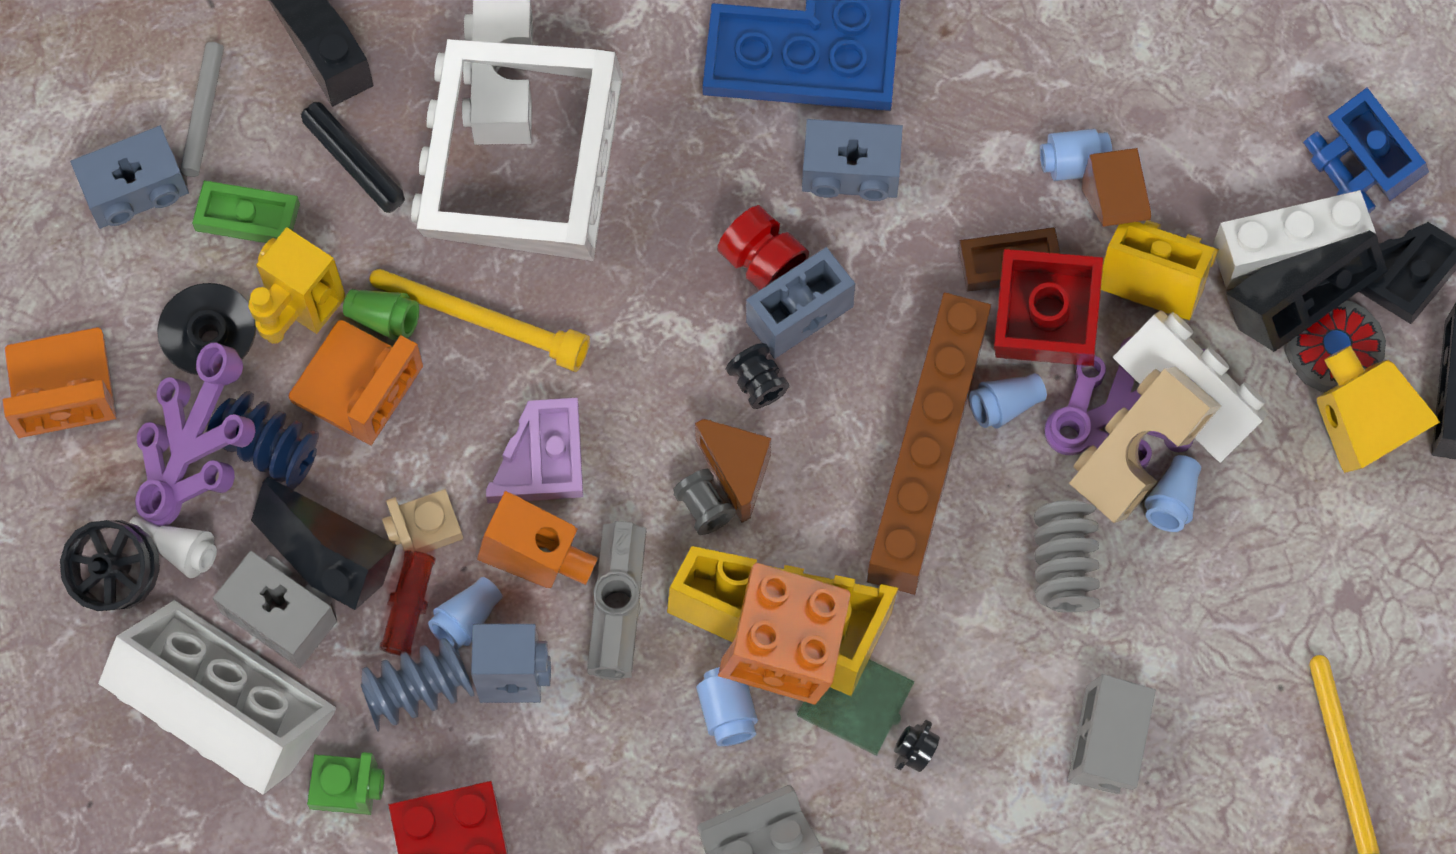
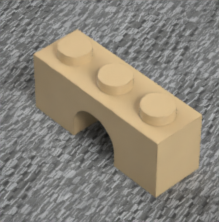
[1069,367,1221,523]

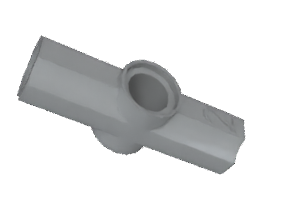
[587,521,647,680]

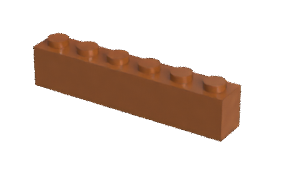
[867,292,992,595]

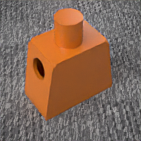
[477,491,598,588]

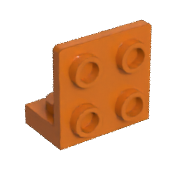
[289,320,423,446]
[2,327,116,438]
[718,563,851,705]

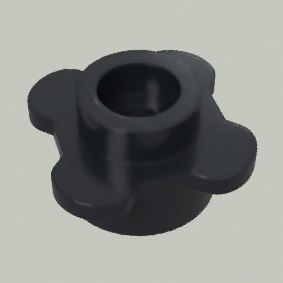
[894,720,940,772]

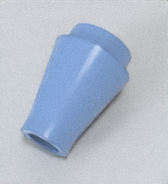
[969,373,1047,429]
[1145,455,1201,532]
[428,577,502,649]

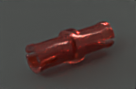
[379,550,436,656]

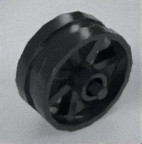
[60,520,160,611]

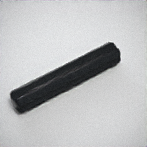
[301,102,405,213]

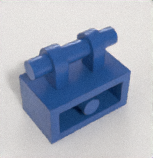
[1303,87,1429,213]

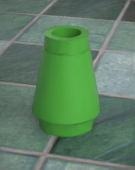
[343,289,419,340]

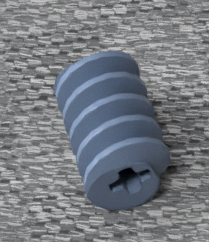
[361,638,475,732]

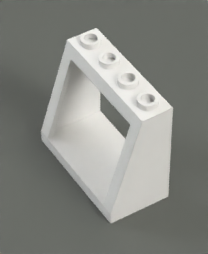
[411,39,623,261]

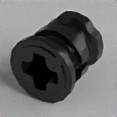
[725,343,790,409]

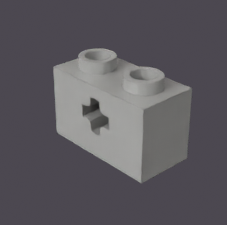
[213,551,337,669]

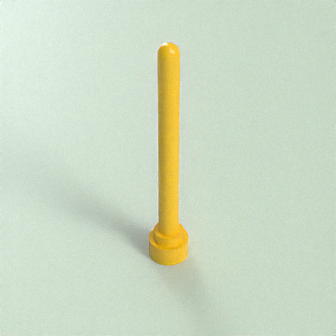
[369,269,590,372]
[1309,655,1380,854]

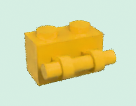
[1101,220,1219,321]
[248,227,346,344]

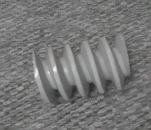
[1034,500,1100,613]

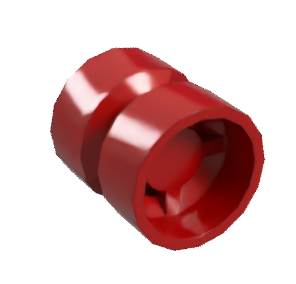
[717,205,809,291]

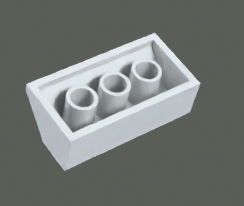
[98,600,336,795]

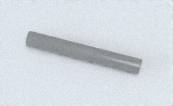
[180,42,224,177]

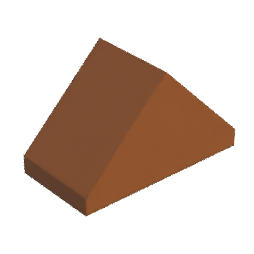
[1082,148,1151,227]
[695,419,771,523]

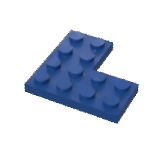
[703,0,901,111]

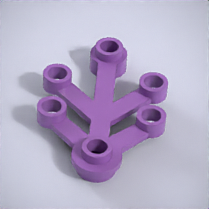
[1045,336,1206,469]
[135,343,255,526]

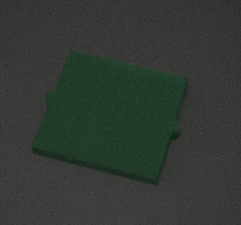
[797,659,915,756]

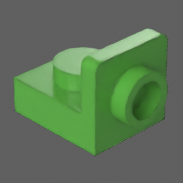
[307,752,385,815]

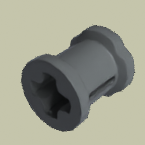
[673,469,736,535]

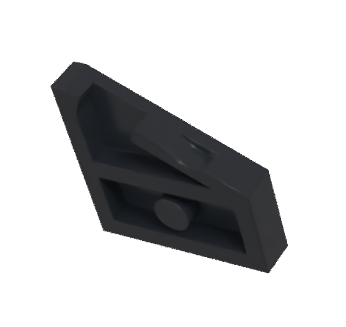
[1359,222,1456,324]

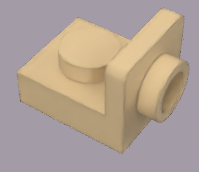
[382,489,463,559]

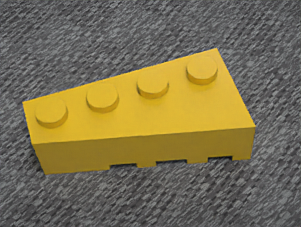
[667,546,898,696]

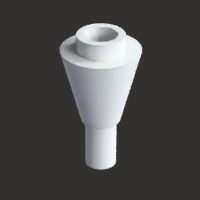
[129,516,217,578]

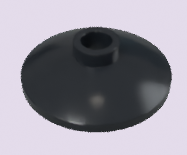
[157,283,256,375]

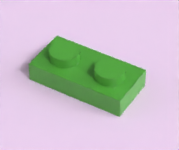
[192,180,300,243]

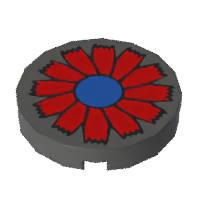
[1286,300,1386,393]

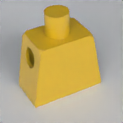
[1317,345,1440,473]

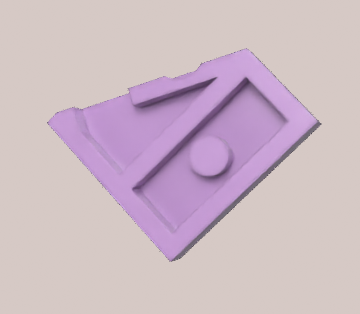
[486,398,583,504]

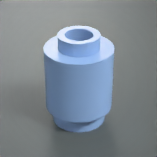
[1040,129,1112,181]
[696,667,758,746]

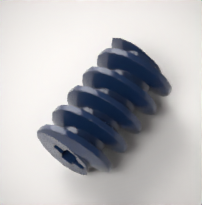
[207,391,319,490]

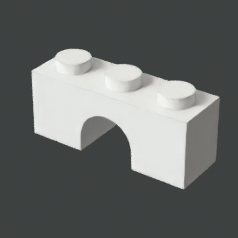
[462,0,533,145]
[1212,190,1376,290]
[1113,310,1268,463]

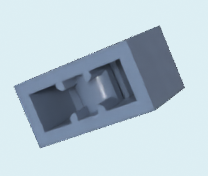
[802,119,903,201]
[70,125,189,229]
[746,247,856,359]
[471,624,551,703]

